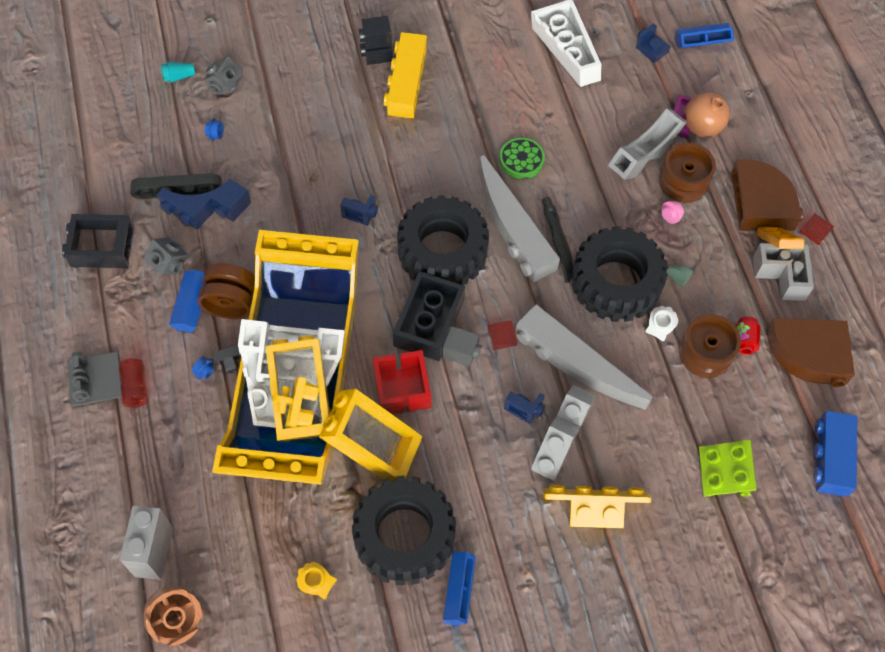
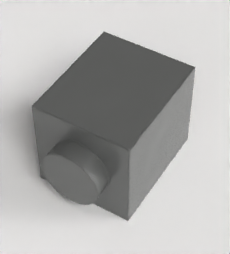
[443,326,482,367]

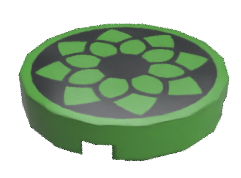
[500,138,545,179]

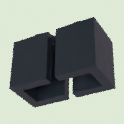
[358,16,392,65]

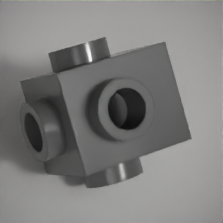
[203,57,243,95]
[144,237,188,276]

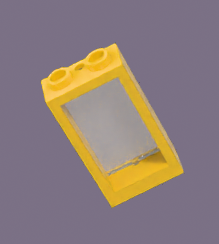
[266,335,330,442]
[319,389,423,482]

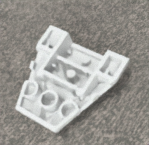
[238,319,345,429]

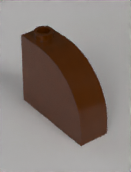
[731,159,803,231]
[767,318,855,387]

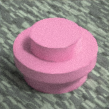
[661,201,684,224]

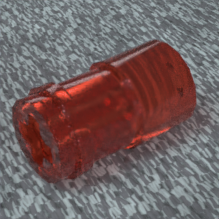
[119,358,148,408]

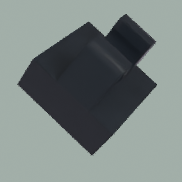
[213,345,241,374]

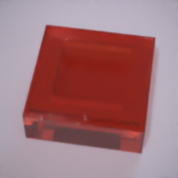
[800,213,834,245]
[487,320,518,350]

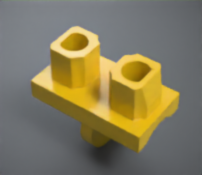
[272,377,319,427]

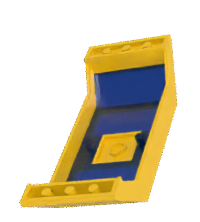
[212,230,359,485]

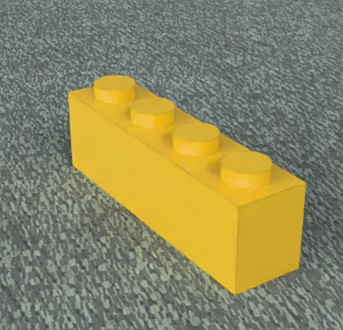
[384,32,427,119]

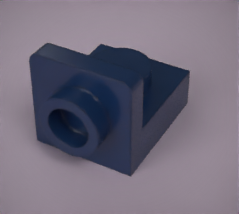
[636,23,671,63]
[340,194,378,226]
[504,392,546,424]

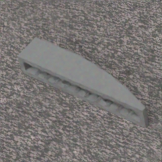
[479,155,560,283]
[515,304,653,410]

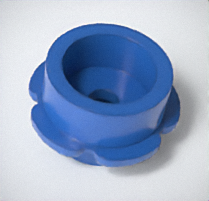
[205,118,223,141]
[191,356,215,380]

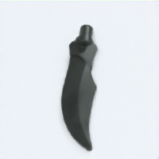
[541,197,573,283]

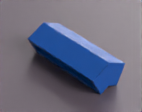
[675,23,734,49]
[169,270,204,334]
[443,552,476,626]

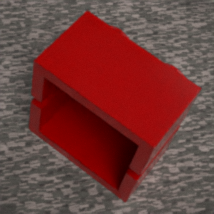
[372,350,431,414]

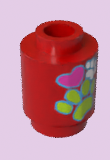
[735,316,761,355]

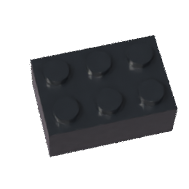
[393,271,465,362]

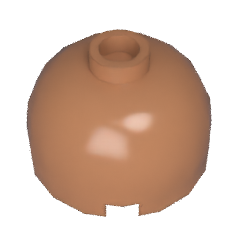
[683,92,730,138]
[143,586,202,646]

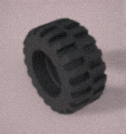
[397,195,489,285]
[571,226,668,322]
[352,475,456,586]

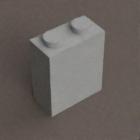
[119,505,173,580]

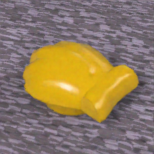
[296,562,337,600]

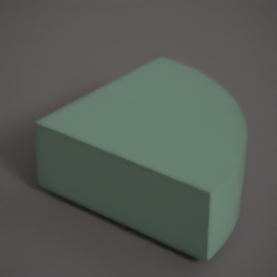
[667,264,693,288]

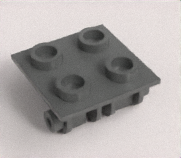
[67,351,122,407]

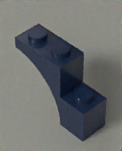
[157,179,251,230]

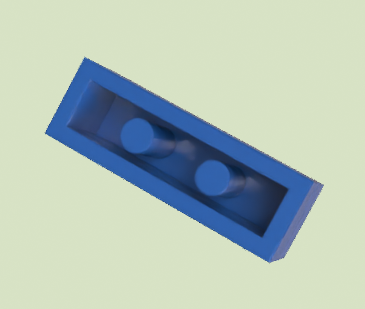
[813,411,857,497]

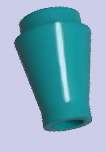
[161,61,195,83]

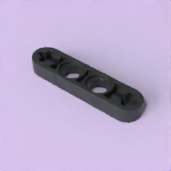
[130,173,222,199]

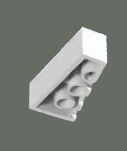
[531,0,601,87]

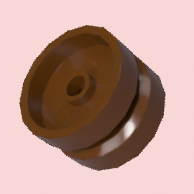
[659,143,716,203]
[197,263,255,320]
[679,314,741,378]

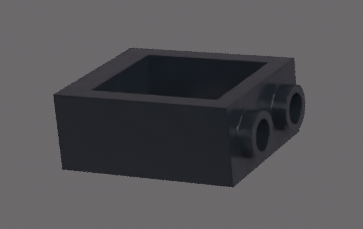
[62,214,134,268]

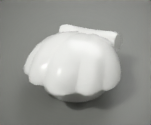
[645,306,678,341]

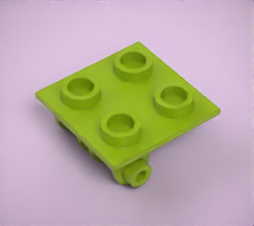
[699,439,757,497]

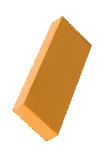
[757,227,804,249]

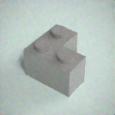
[753,243,814,301]

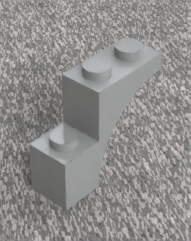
[608,108,687,180]
[531,385,596,481]

